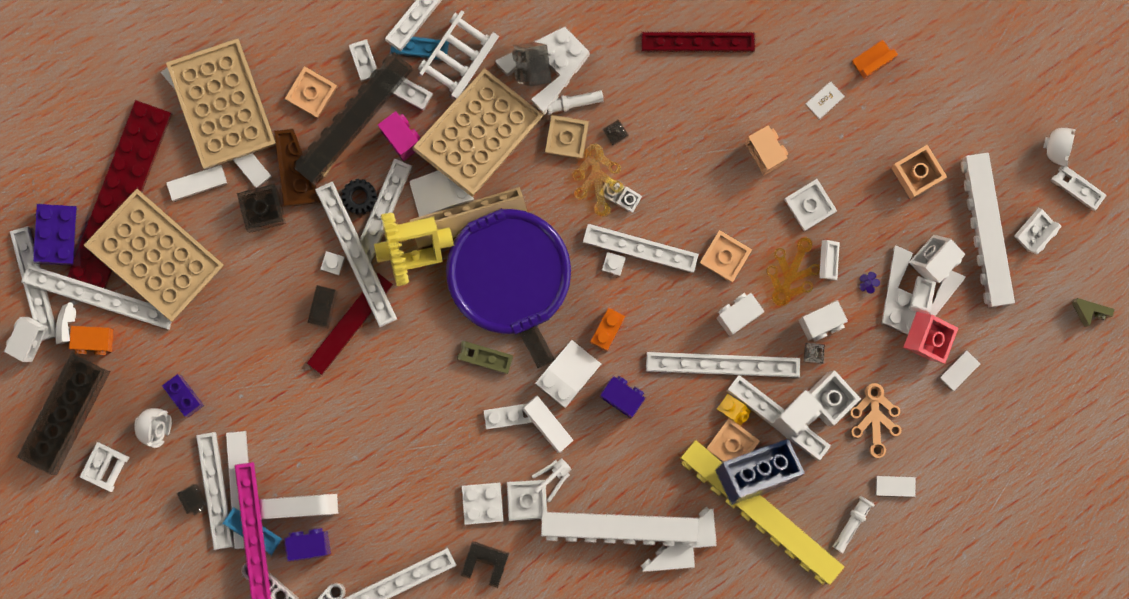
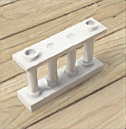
[418,10,499,100]

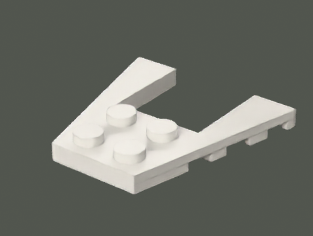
[495,27,590,115]
[882,245,966,335]

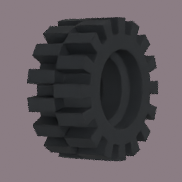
[341,179,377,215]

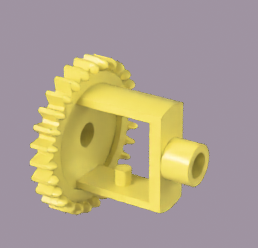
[374,213,454,286]

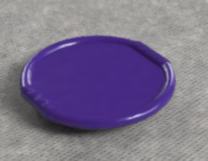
[446,208,571,335]

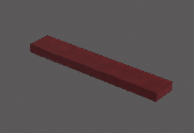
[641,32,755,52]
[307,273,393,375]

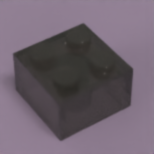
[512,42,551,86]
[237,184,286,233]

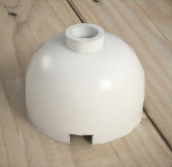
[1043,128,1075,166]
[134,408,172,448]

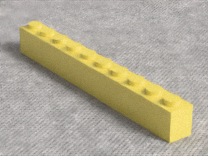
[680,440,844,585]

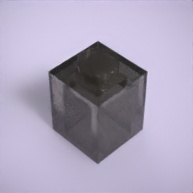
[176,484,207,515]

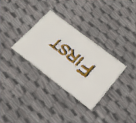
[806,81,845,119]

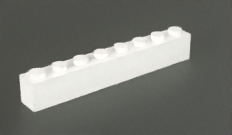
[961,152,1015,308]
[541,512,699,547]

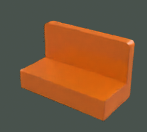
[852,40,898,79]

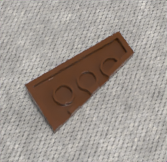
[274,129,321,207]

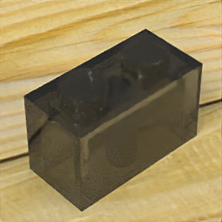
[307,285,338,329]

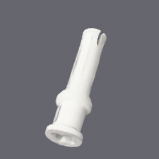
[547,90,604,115]
[832,496,875,553]

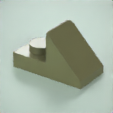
[1072,298,1115,327]

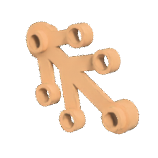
[850,383,902,458]

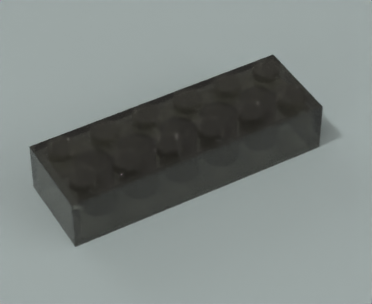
[17,353,111,475]

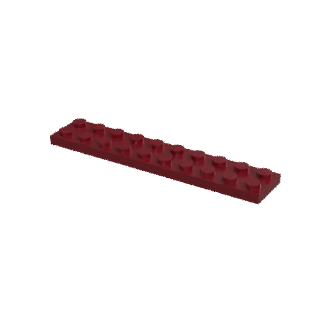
[67,100,172,289]

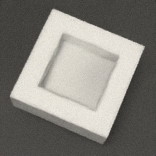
[320,251,345,276]
[602,252,626,276]

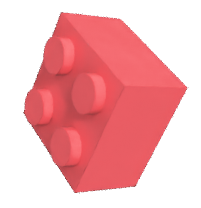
[903,312,958,364]

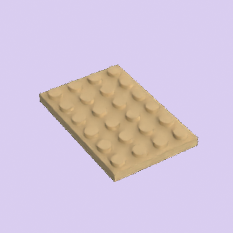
[166,39,276,170]
[412,68,543,197]
[84,189,224,322]

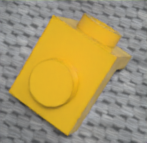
[717,394,751,426]

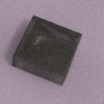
[602,119,629,146]
[804,343,825,364]

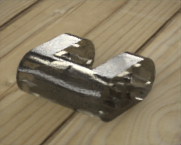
[461,541,509,588]

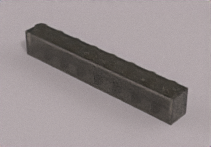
[295,52,413,185]

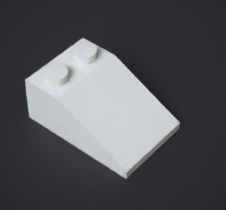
[409,170,474,217]
[535,340,601,408]

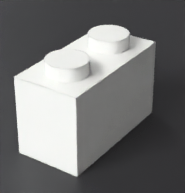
[4,317,48,362]

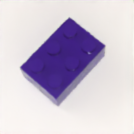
[33,204,77,266]

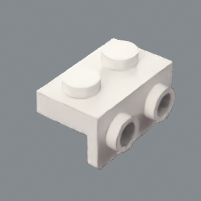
[1014,208,1061,254]

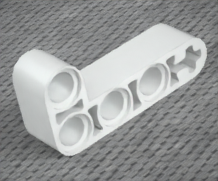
[259,494,338,519]

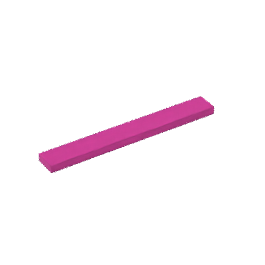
[235,462,271,599]

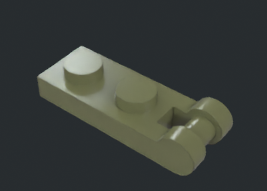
[457,341,513,374]

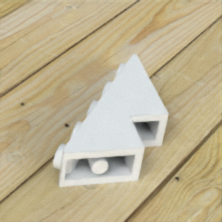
[641,507,716,572]

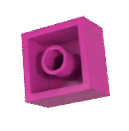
[378,111,420,161]

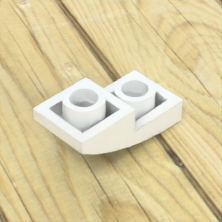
[598,177,642,213]
[56,302,76,344]

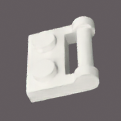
[80,442,129,492]

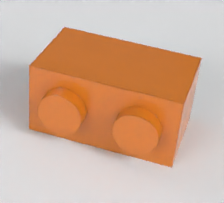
[590,308,625,352]
[69,326,114,355]

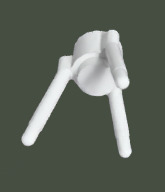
[532,458,572,502]

